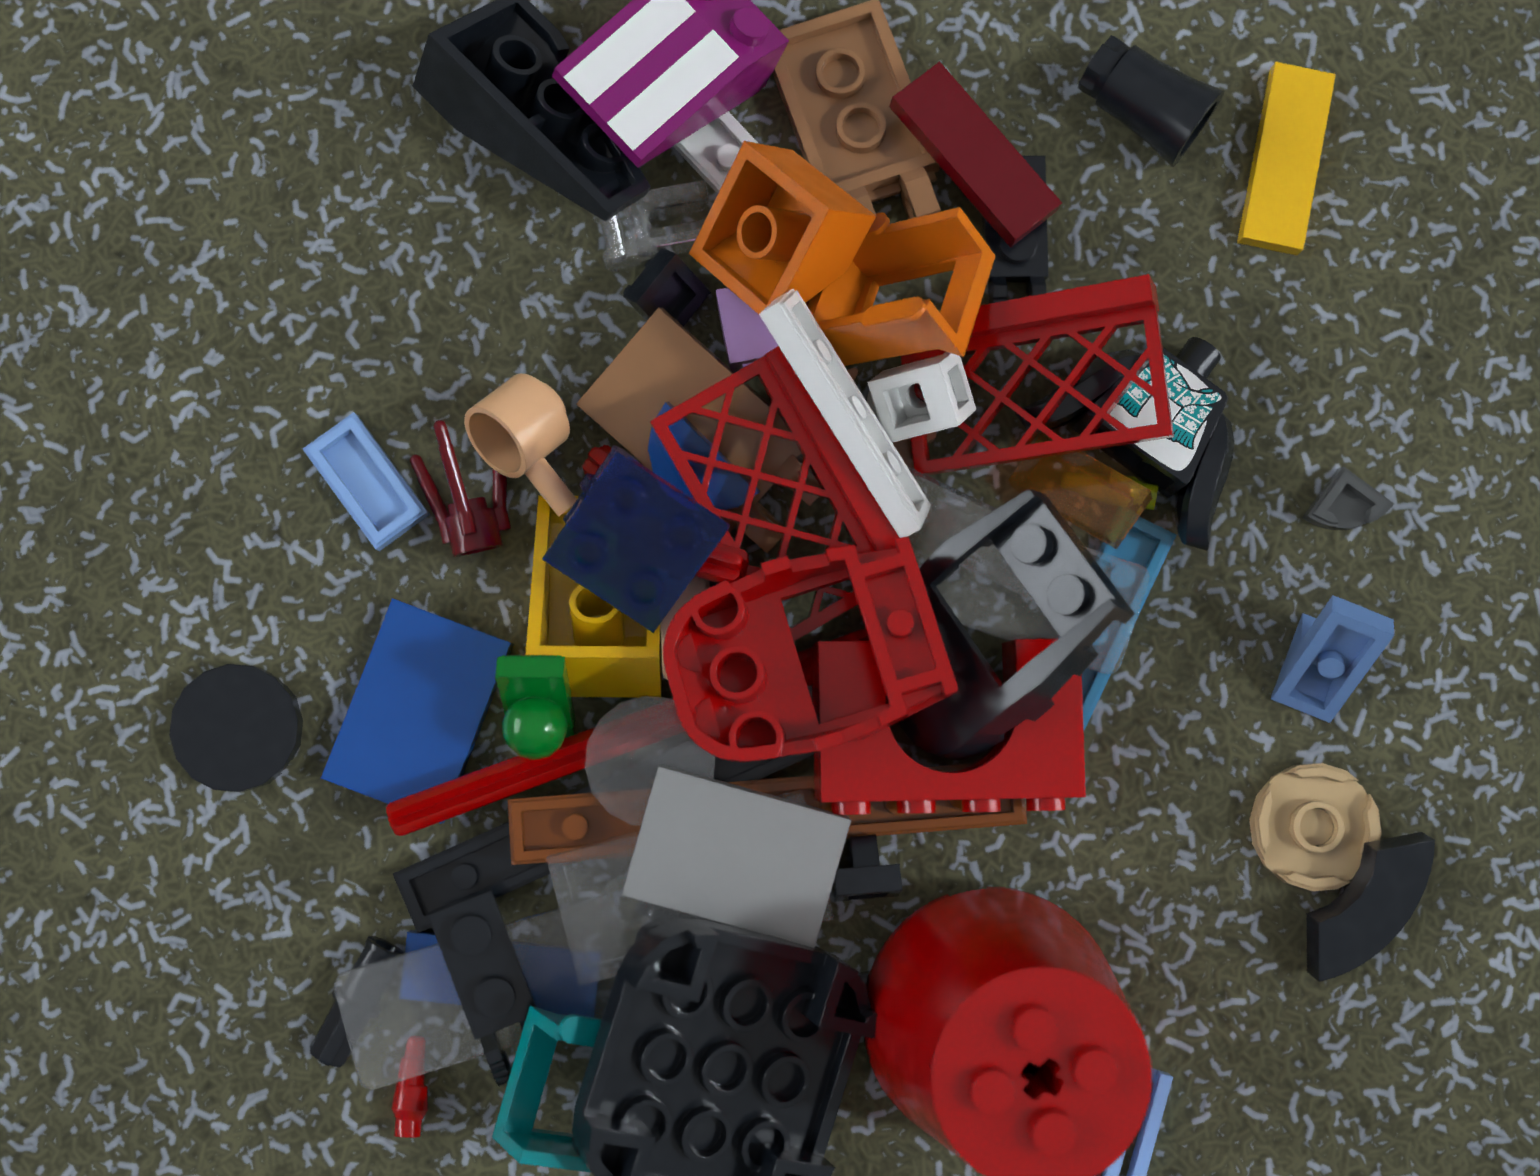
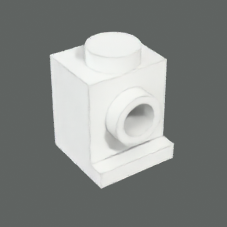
[867,352,976,443]

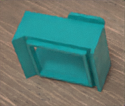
[492,1005,602,1173]

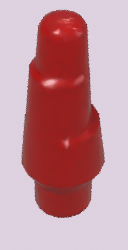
[391,1035,428,1138]

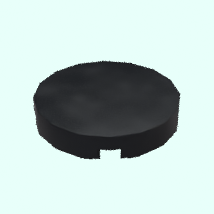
[169,664,303,792]

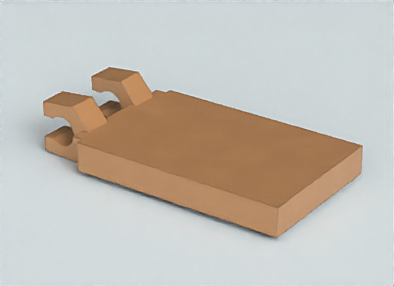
[773,0,941,219]
[576,308,822,553]

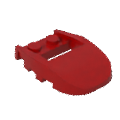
[663,536,959,762]

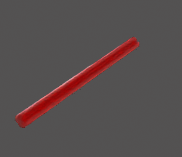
[386,629,869,836]

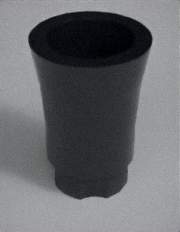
[1078,35,1225,167]

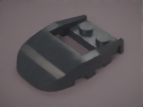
[886,489,1135,760]

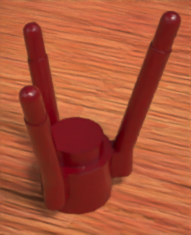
[410,420,511,557]

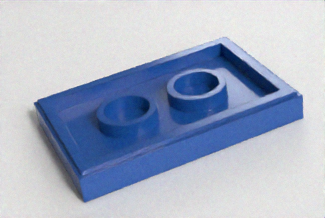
[321,598,514,824]

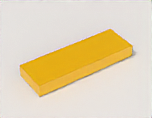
[1237,62,1336,255]

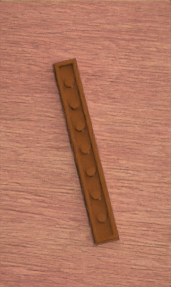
[507,763,1027,865]

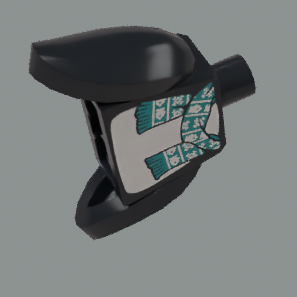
[1014,337,1234,551]

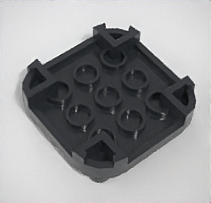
[572,919,877,1176]

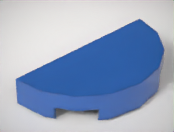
[648,402,761,510]

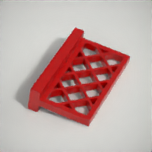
[901,274,1174,476]
[650,346,899,641]

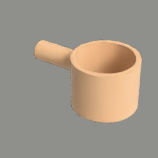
[464,373,578,516]

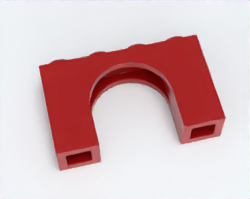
[812,638,1086,815]

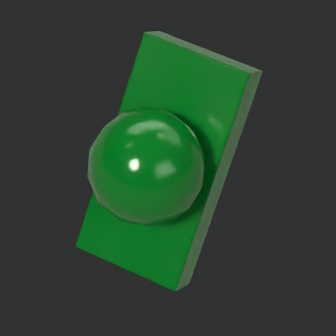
[495,655,575,760]

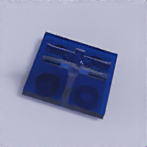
[542,445,730,633]

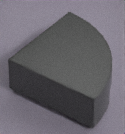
[1302,466,1394,530]

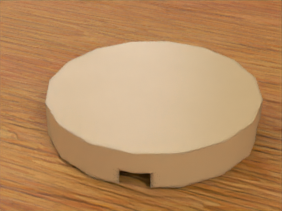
[1249,763,1381,891]

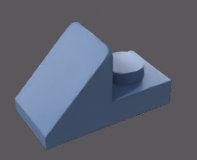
[1271,595,1394,723]

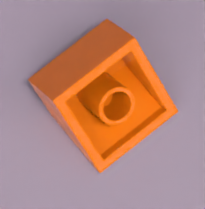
[689,141,876,314]

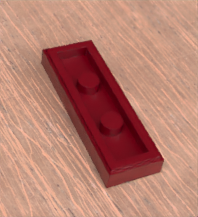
[889,61,1062,248]

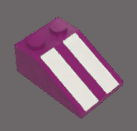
[552,0,789,168]

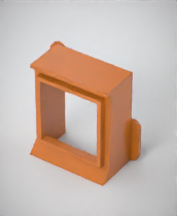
[807,207,996,366]

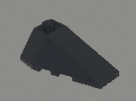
[412,0,651,222]

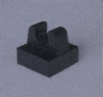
[623,248,711,327]
[833,834,903,902]

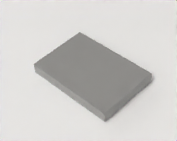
[622,764,851,948]

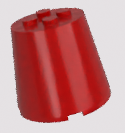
[864,887,1152,1176]

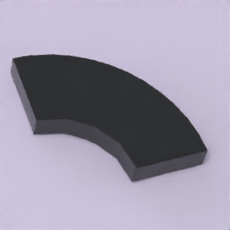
[1306,832,1435,982]

